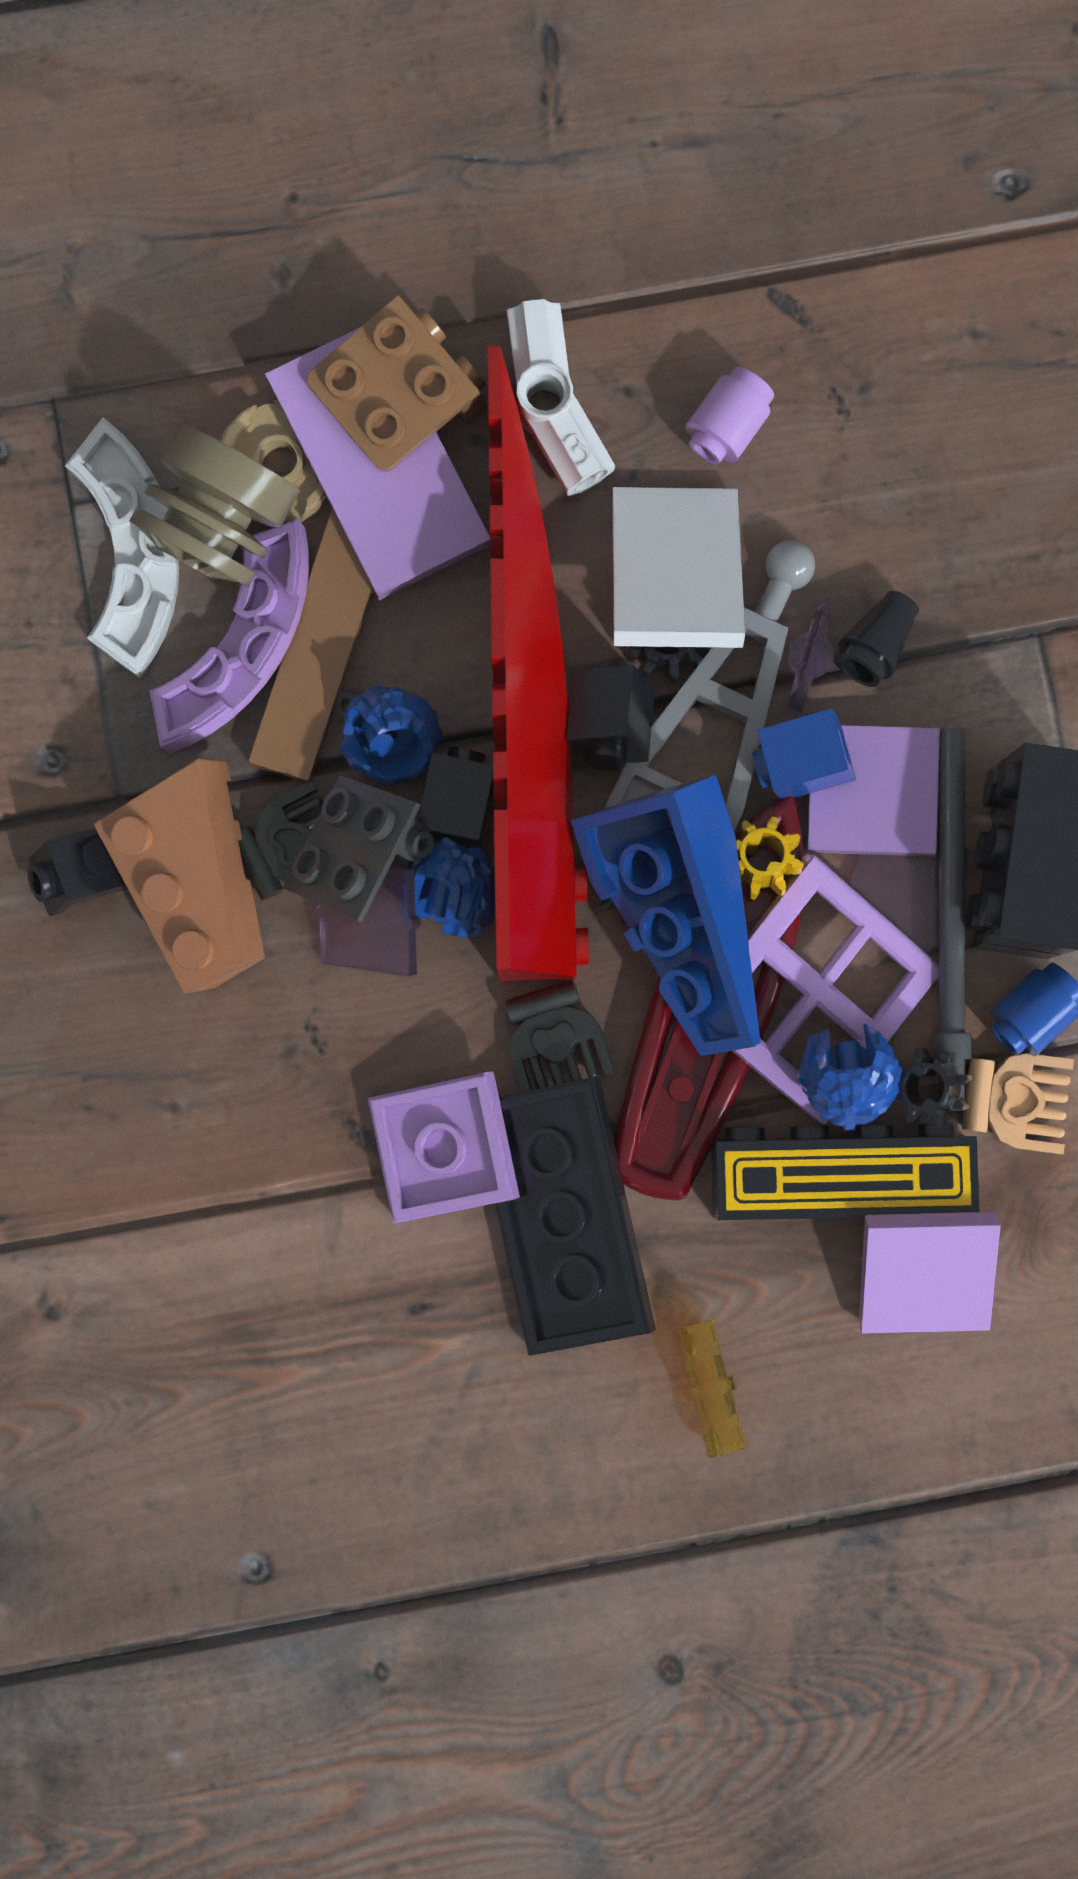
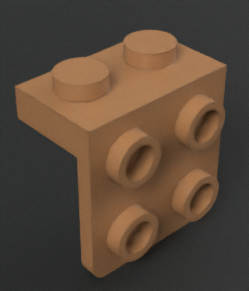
[307,295,488,471]

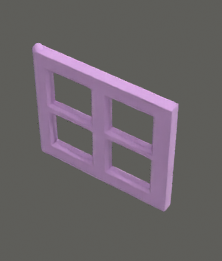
[733,854,939,1126]

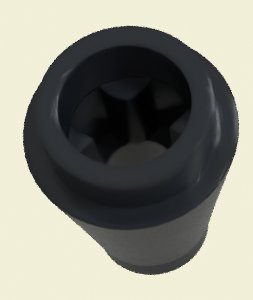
[835,591,919,687]

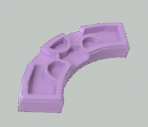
[149,519,309,754]

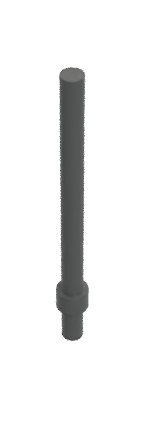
[932,728,971,1110]

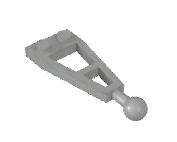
[605,540,815,831]

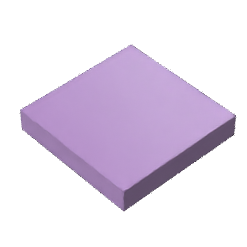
[807,725,940,857]
[367,1071,520,1224]
[858,1212,1001,1333]

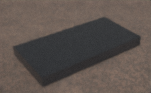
[495,1076,656,1356]

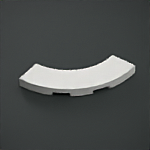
[65,417,179,679]

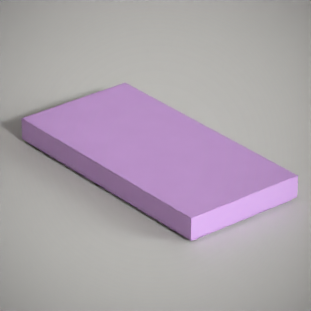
[265,328,491,600]

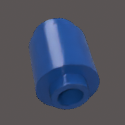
[990,962,1078,1057]

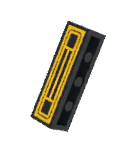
[711,1123,980,1221]

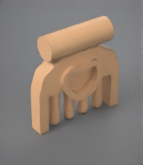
[962,1053,1074,1155]

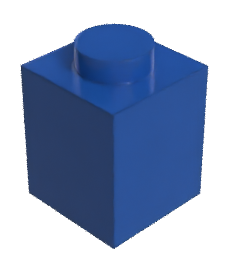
[752,708,856,799]

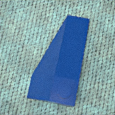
[571,775,761,1056]

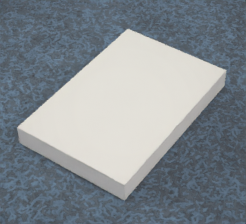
[612,487,745,648]

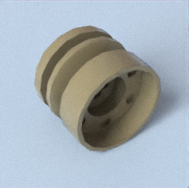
[129,423,300,588]

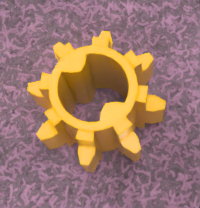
[736,817,804,900]

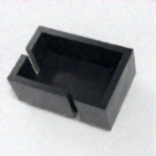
[966,742,1078,959]

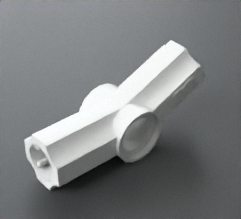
[507,299,615,496]

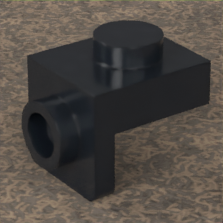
[27,828,128,916]

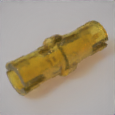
[674,1319,748,1458]

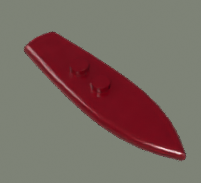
[614,796,803,1201]

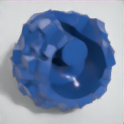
[340,685,442,785]
[399,837,496,939]
[798,1024,902,1130]

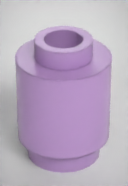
[685,367,774,465]

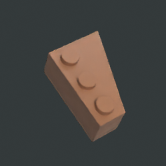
[94,759,265,994]

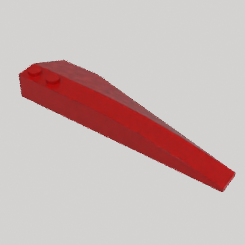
[488,346,589,982]

